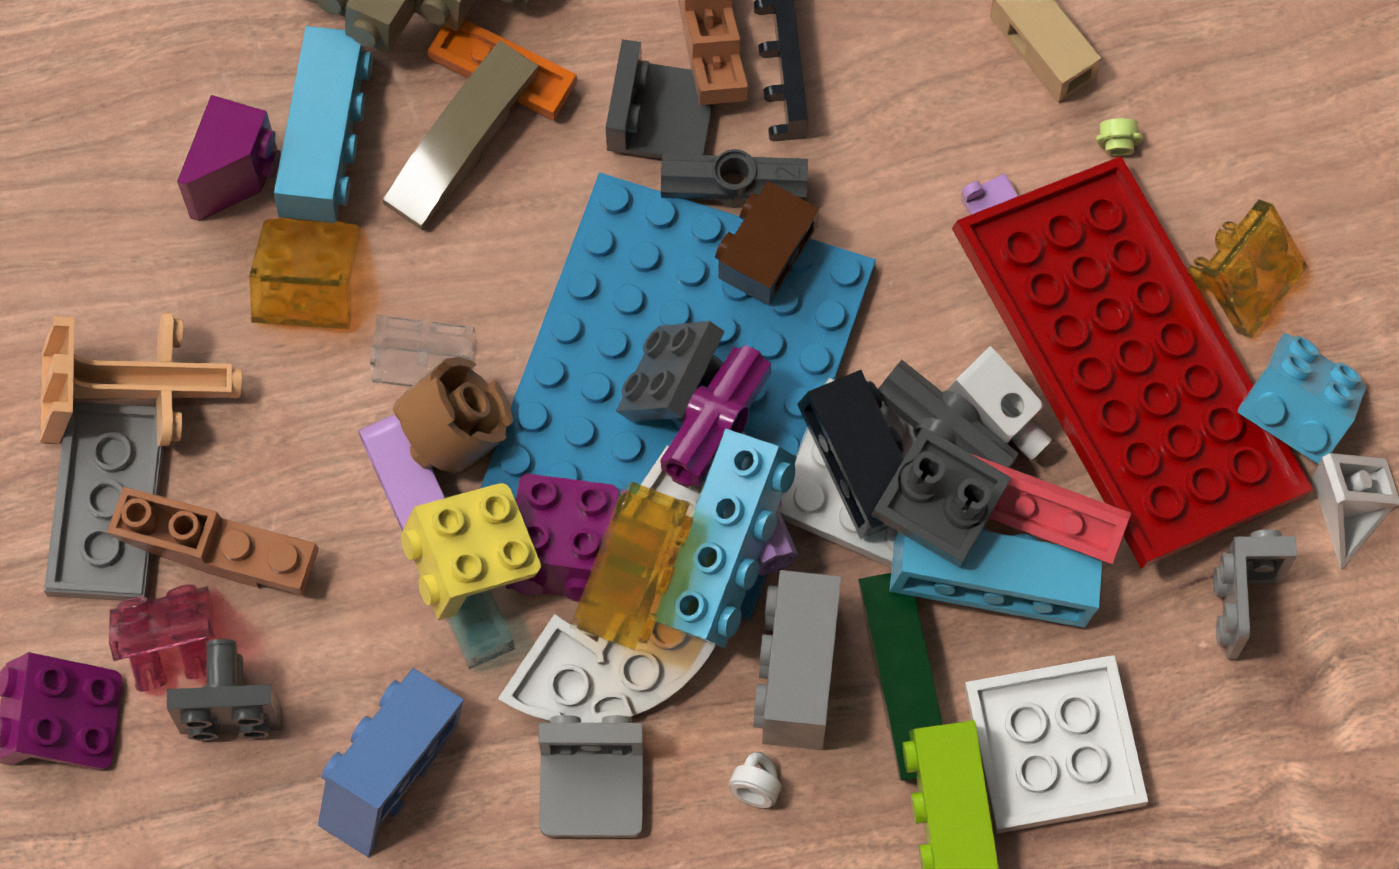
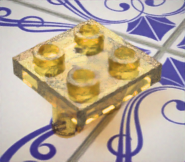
[1187,199,1308,338]

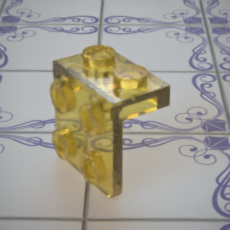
[249,217,360,330]

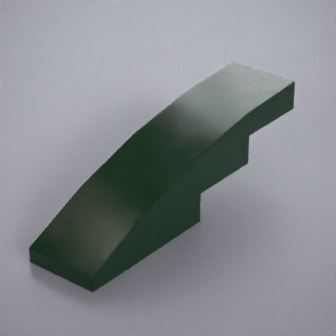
[858,573,942,781]

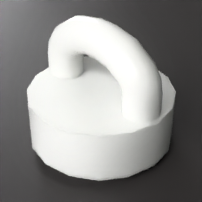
[728,752,782,808]

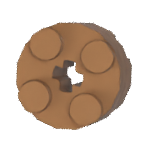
[393,357,513,473]

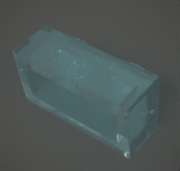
[446,590,515,670]

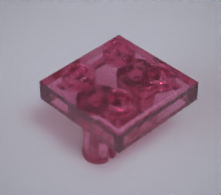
[109,584,215,692]

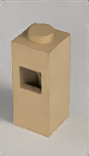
[990,0,1101,103]

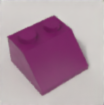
[177,95,281,221]

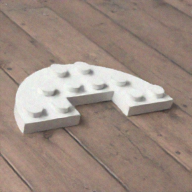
[498,445,716,723]

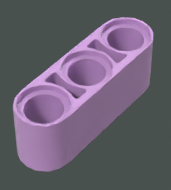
[358,414,444,530]

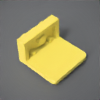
[401,483,541,620]

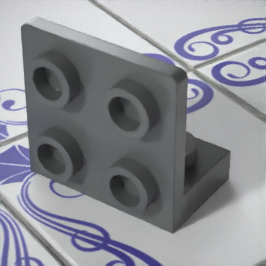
[605,39,713,159]

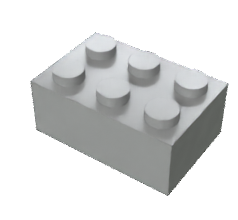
[753,570,841,750]

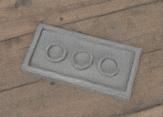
[44,402,164,602]

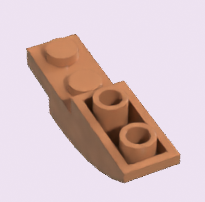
[107,486,319,595]

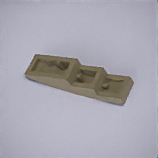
[383,40,538,230]

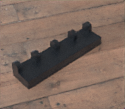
[753,0,808,141]

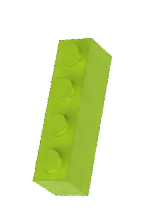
[902,720,999,869]

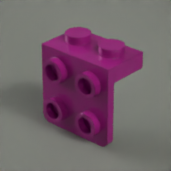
[506,474,619,602]
[0,652,122,770]

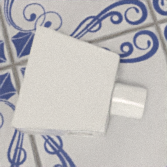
[947,346,1052,461]

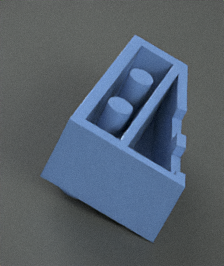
[318,668,464,858]

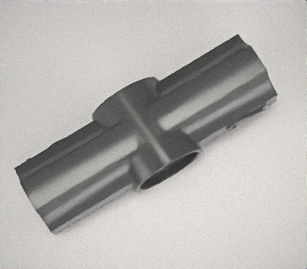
[661,149,808,208]
[878,359,1019,468]

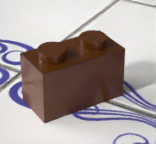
[715,181,819,306]

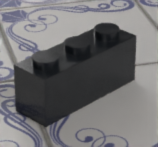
[797,370,904,540]

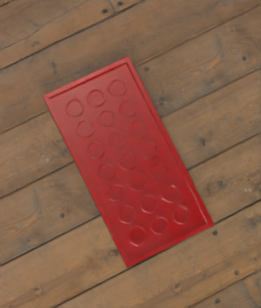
[952,156,1313,569]

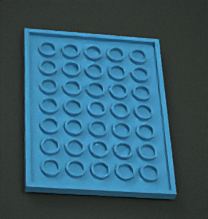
[480,172,876,621]

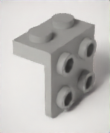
[1213,529,1297,659]
[538,715,643,838]

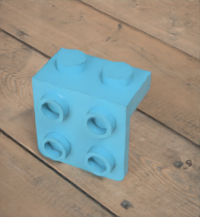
[1237,333,1366,464]

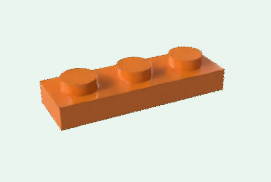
[427,19,577,121]

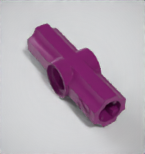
[660,345,772,488]

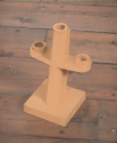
[40,313,242,446]

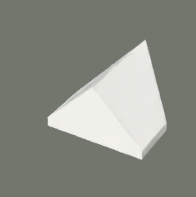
[1312,453,1399,571]

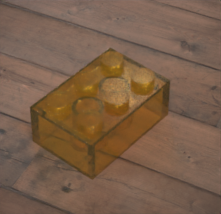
[570,481,694,650]

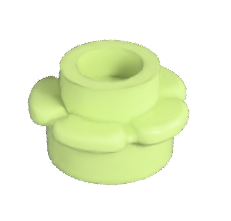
[1095,118,1144,156]

